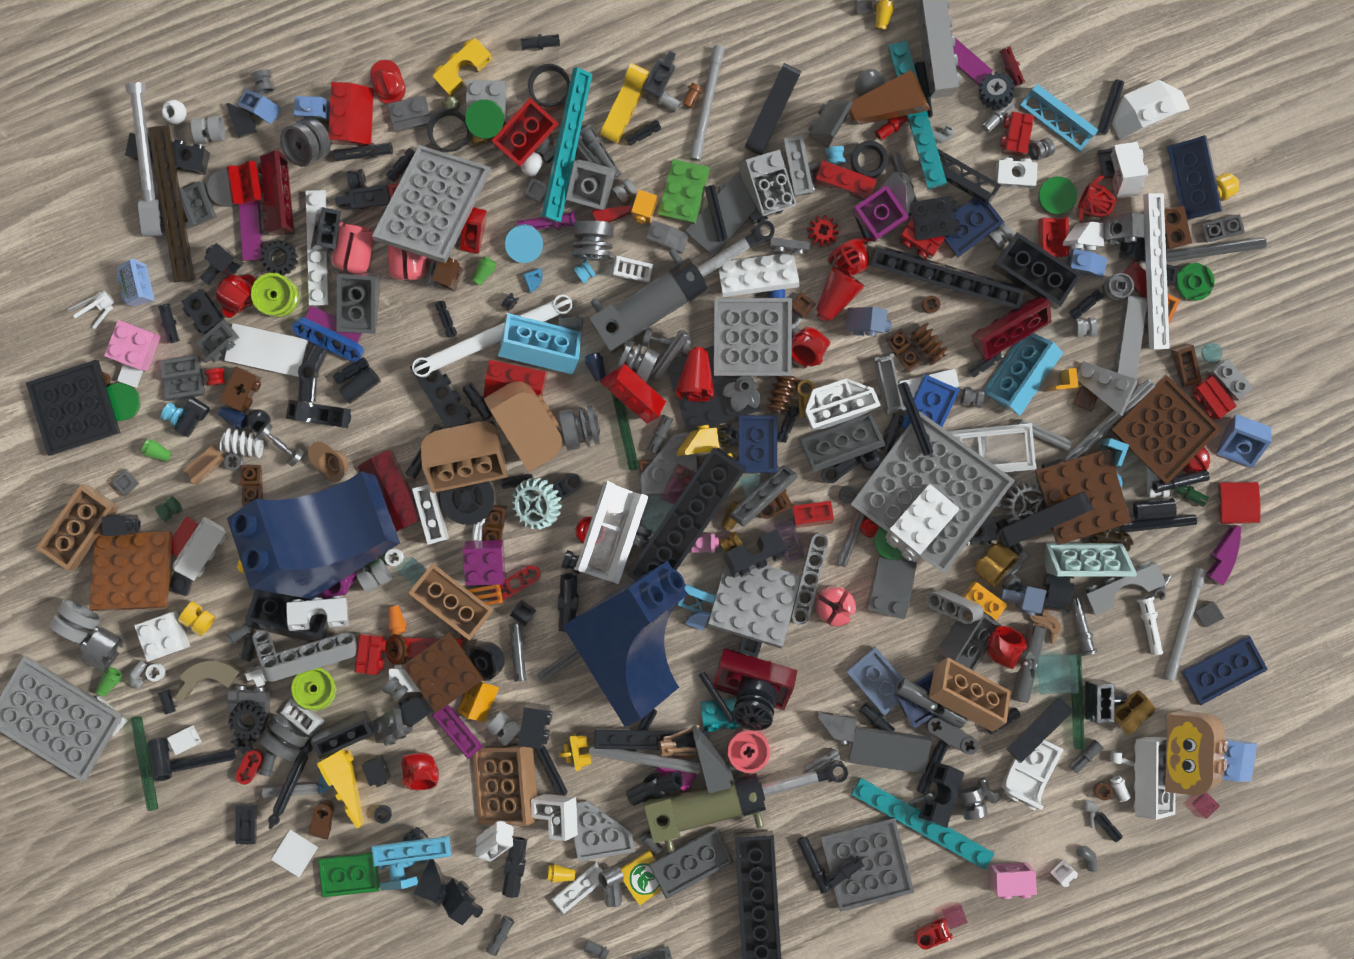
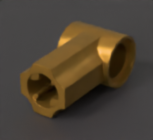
[796,379,815,418]

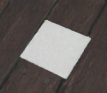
[271,830,318,877]

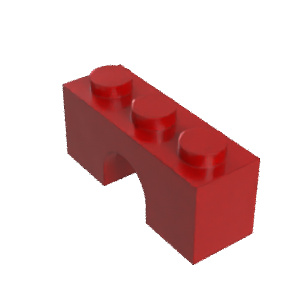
[814,160,877,201]

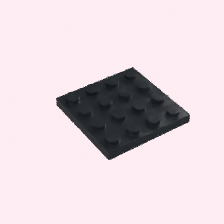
[667,345,761,432]
[26,360,121,456]

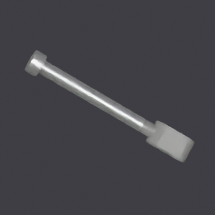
[125,82,165,237]

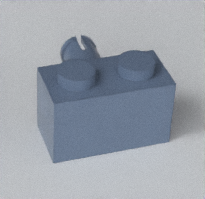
[845,307,892,337]
[1000,585,1046,616]

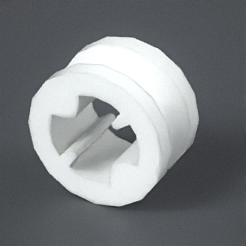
[385,548,404,566]
[145,663,165,681]

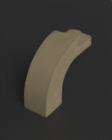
[175,659,244,702]

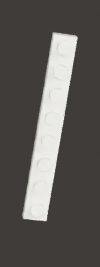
[1143,194,1169,350]

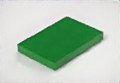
[318,852,380,898]

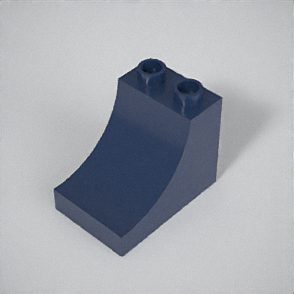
[227,472,400,599]
[563,561,688,727]

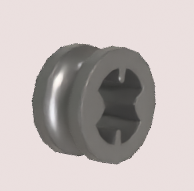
[224,453,244,471]

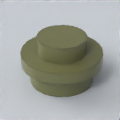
[441,97,461,109]

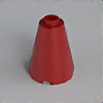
[816,266,865,321]
[676,347,714,402]

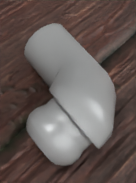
[932,126,954,143]
[129,660,147,689]

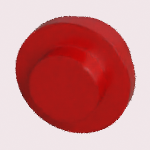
[860,518,878,538]

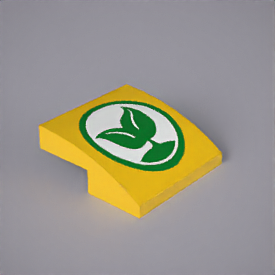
[620,850,661,905]

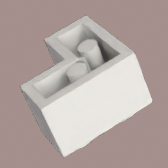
[1111,142,1148,199]
[531,794,578,841]

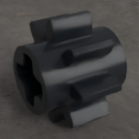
[717,424,739,448]
[231,733,257,754]

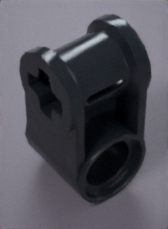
[552,473,584,502]

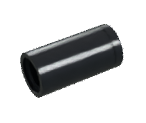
[338,366,381,404]
[1133,498,1177,521]
[148,738,172,782]

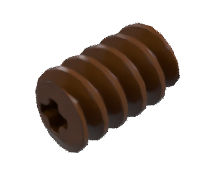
[910,322,947,366]
[765,376,799,415]

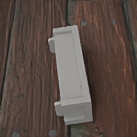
[783,135,814,198]
[873,353,906,415]

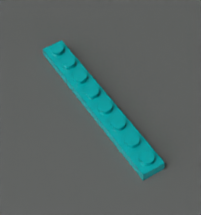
[888,40,947,190]
[541,67,592,223]
[851,777,995,870]

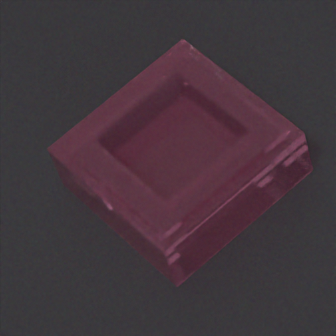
[1191,792,1220,819]
[942,903,968,929]

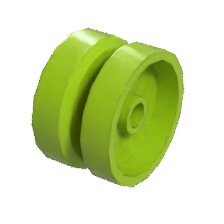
[251,273,299,318]
[291,668,337,712]

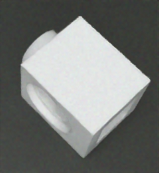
[167,725,202,755]

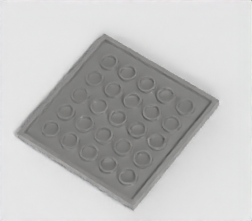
[851,411,1015,574]

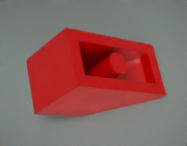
[460,207,487,254]

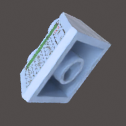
[117,259,155,306]

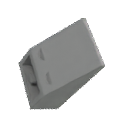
[738,150,797,216]

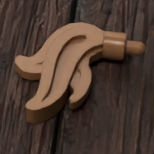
[1029,610,1061,644]

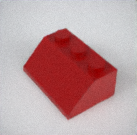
[329,82,374,146]
[491,98,559,167]
[483,359,548,398]
[600,363,666,424]

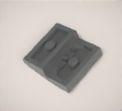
[180,181,217,229]
[160,355,205,401]

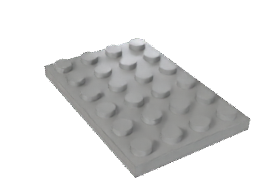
[372,145,491,263]
[0,656,124,782]

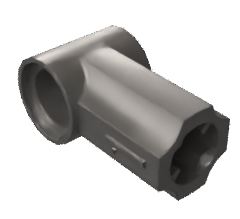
[598,866,624,907]

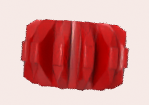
[806,215,839,248]

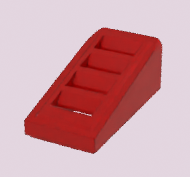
[592,206,632,223]

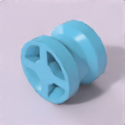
[825,146,845,165]
[573,260,596,284]
[160,402,184,426]

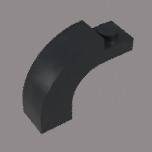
[286,400,351,428]

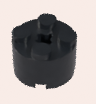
[1043,574,1074,613]

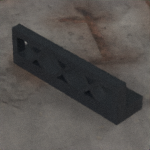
[937,148,1001,206]

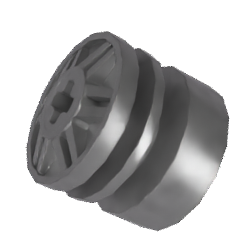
[572,221,614,261]
[615,340,660,383]
[559,405,601,451]

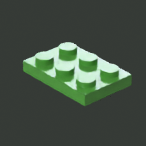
[658,159,710,224]

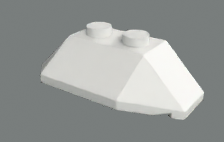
[1111,80,1190,140]
[805,379,881,430]

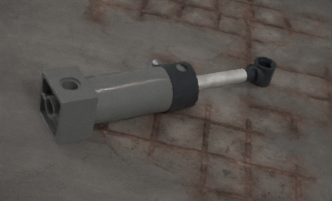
[590,220,775,354]

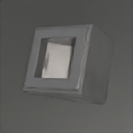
[1195,601,1225,627]

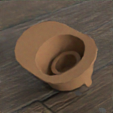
[308,442,349,482]

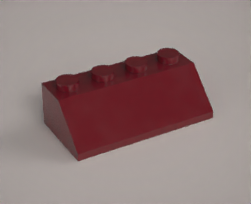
[258,150,295,236]
[972,297,1052,361]
[357,450,421,532]
[713,648,798,710]

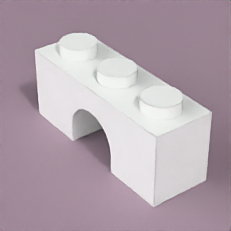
[287,596,349,631]

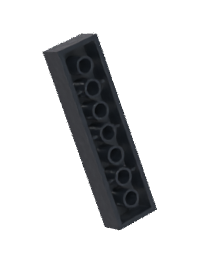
[627,446,747,580]
[734,830,781,959]

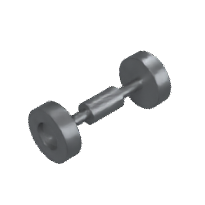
[642,327,692,357]
[255,422,304,467]

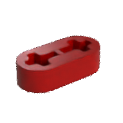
[236,749,264,785]

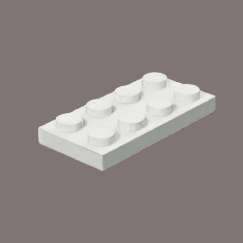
[718,252,799,297]

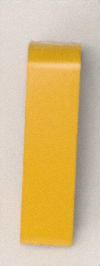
[600,63,650,144]

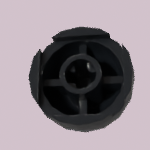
[466,641,505,681]

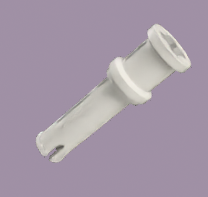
[1137,596,1163,655]

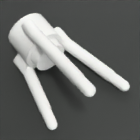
[67,290,115,329]

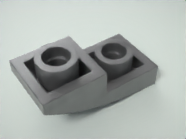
[1202,214,1245,243]

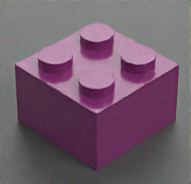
[852,185,909,242]
[463,540,506,585]

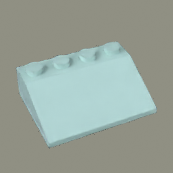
[1044,543,1137,577]

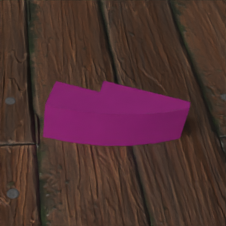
[1206,525,1241,586]

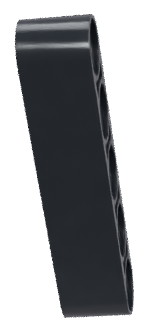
[744,63,801,155]
[997,491,1093,548]

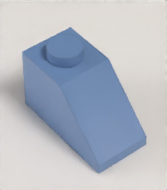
[237,89,281,124]
[1067,249,1107,278]

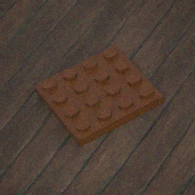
[1110,375,1221,484]
[1034,449,1131,545]

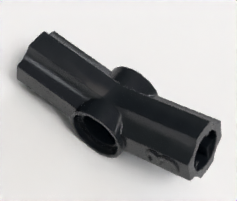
[298,343,329,402]
[558,573,578,632]
[626,771,683,806]

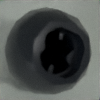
[246,409,271,433]
[857,449,882,471]

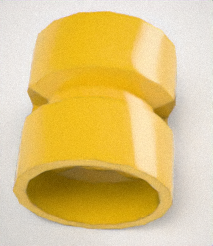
[178,601,216,637]

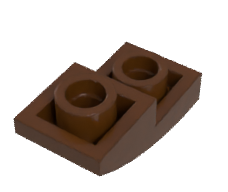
[886,328,924,373]
[240,465,263,506]
[482,504,507,541]

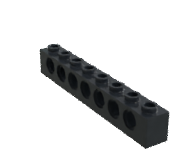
[870,244,1025,309]

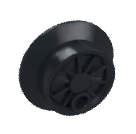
[440,481,494,525]

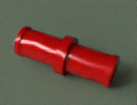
[875,115,908,141]

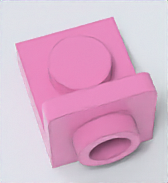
[692,533,719,553]

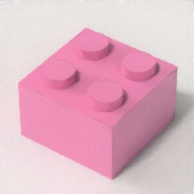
[104,320,161,371]
[989,862,1037,899]

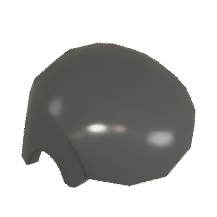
[855,69,886,97]

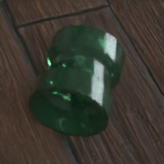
[155,496,183,522]

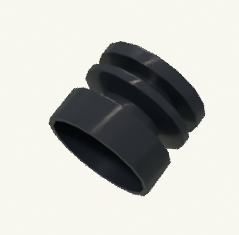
[732,679,778,731]

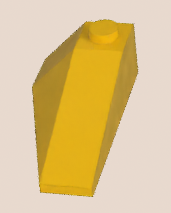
[317,748,364,829]

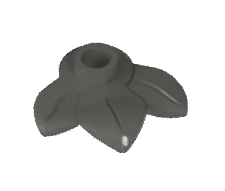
[722,376,760,412]

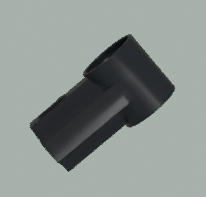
[173,397,210,437]
[821,458,859,483]

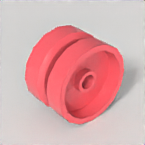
[727,727,770,773]

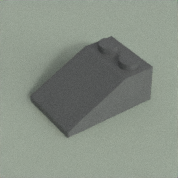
[808,100,853,148]
[337,271,380,334]
[865,554,917,620]
[692,726,733,794]

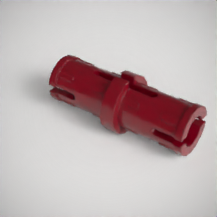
[999,46,1026,87]

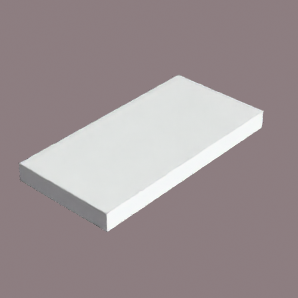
[224,323,309,377]

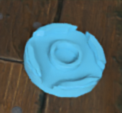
[505,224,543,263]

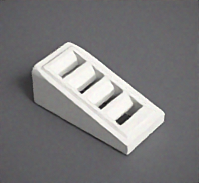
[610,256,653,283]
[280,697,324,736]

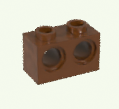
[1164,206,1192,250]

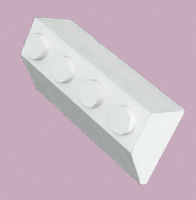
[1134,737,1175,820]

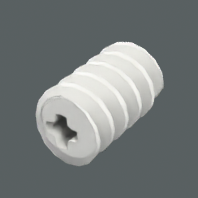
[220,428,264,458]

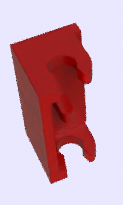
[793,501,834,528]

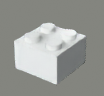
[134,611,190,662]

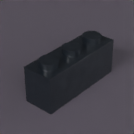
[311,710,373,759]

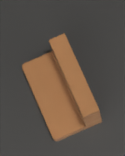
[184,445,225,484]

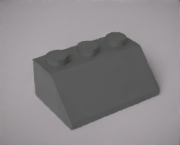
[937,612,1002,671]

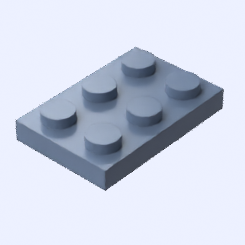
[846,646,902,716]

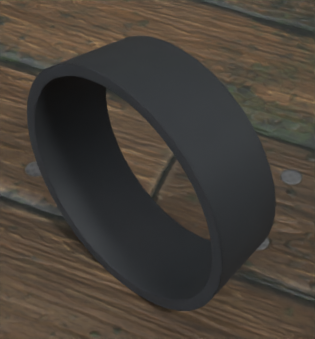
[528,64,570,107]
[427,109,469,152]

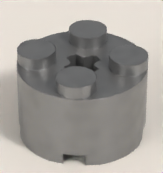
[80,626,124,672]

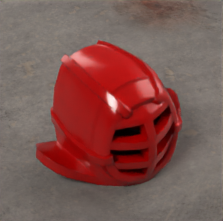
[1077,175,1116,223]
[828,237,872,276]
[216,274,256,318]
[792,327,831,369]
[987,626,1027,669]
[401,753,439,791]

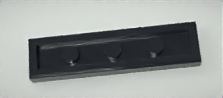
[1006,697,1073,763]

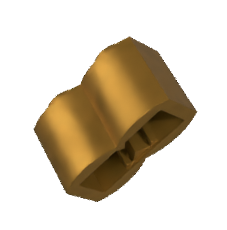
[974,541,1019,587]
[1114,690,1156,735]

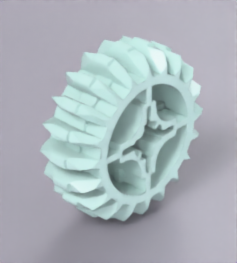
[511,478,562,529]

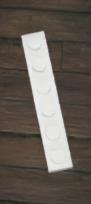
[306,190,330,306]

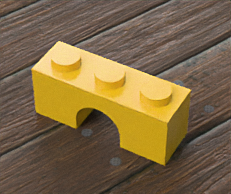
[433,38,493,97]

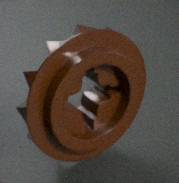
[386,634,408,665]

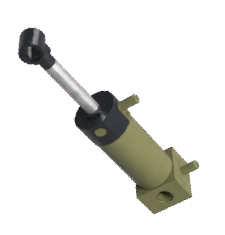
[644,760,848,852]

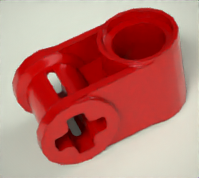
[914,918,953,950]

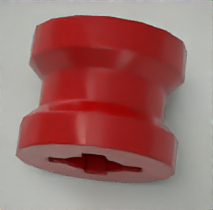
[204,368,226,386]

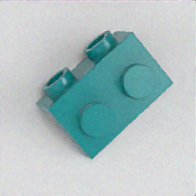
[701,698,741,732]

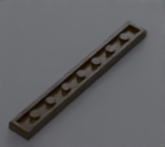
[148,125,195,283]

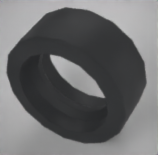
[850,141,888,178]

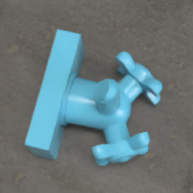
[379,861,418,891]

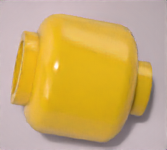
[1216,172,1239,201]

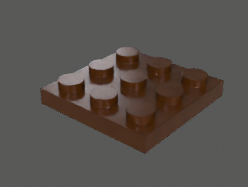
[403,632,484,713]

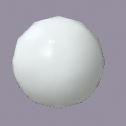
[162,100,187,124]
[521,153,544,176]

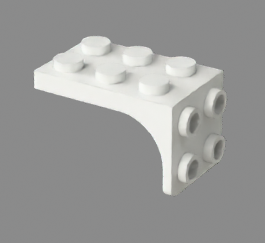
[886,484,960,562]
[1000,740,1063,811]

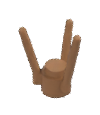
[659,725,700,758]

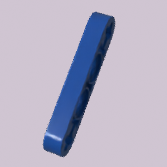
[292,317,364,362]

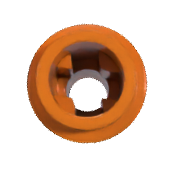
[388,606,407,635]

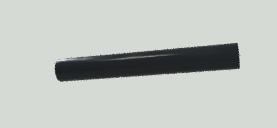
[699,672,734,723]

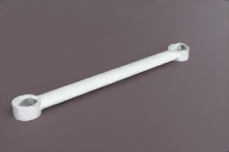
[412,295,572,378]

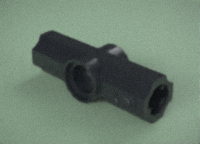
[502,836,528,898]

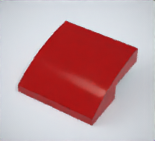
[1218,482,1261,524]

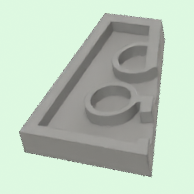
[1077,361,1138,416]

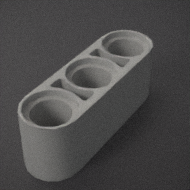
[926,589,983,624]

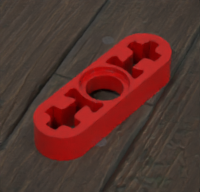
[490,565,541,601]

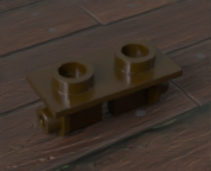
[1091,529,1134,552]

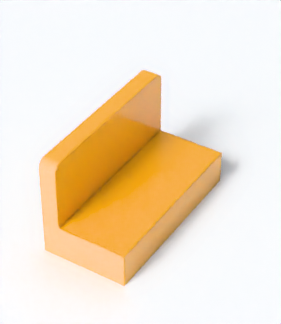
[1046,368,1078,392]
[457,681,499,722]

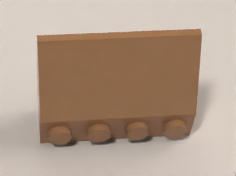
[473,744,539,826]

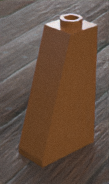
[849,70,930,125]

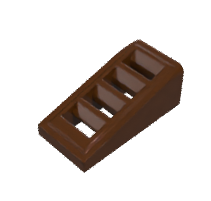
[1171,343,1202,387]

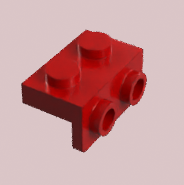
[227,161,261,205]
[1038,217,1070,258]

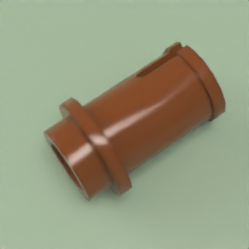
[682,83,702,109]

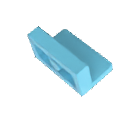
[1100,438,1129,467]

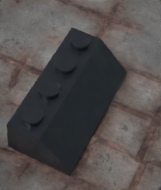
[992,232,1082,310]
[245,589,329,642]

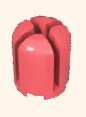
[331,222,375,273]
[388,245,427,280]
[814,586,856,627]

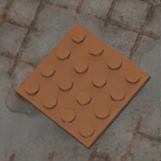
[89,531,173,611]

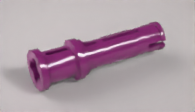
[517,210,576,230]

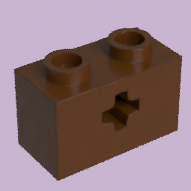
[432,257,463,291]
[219,366,262,412]

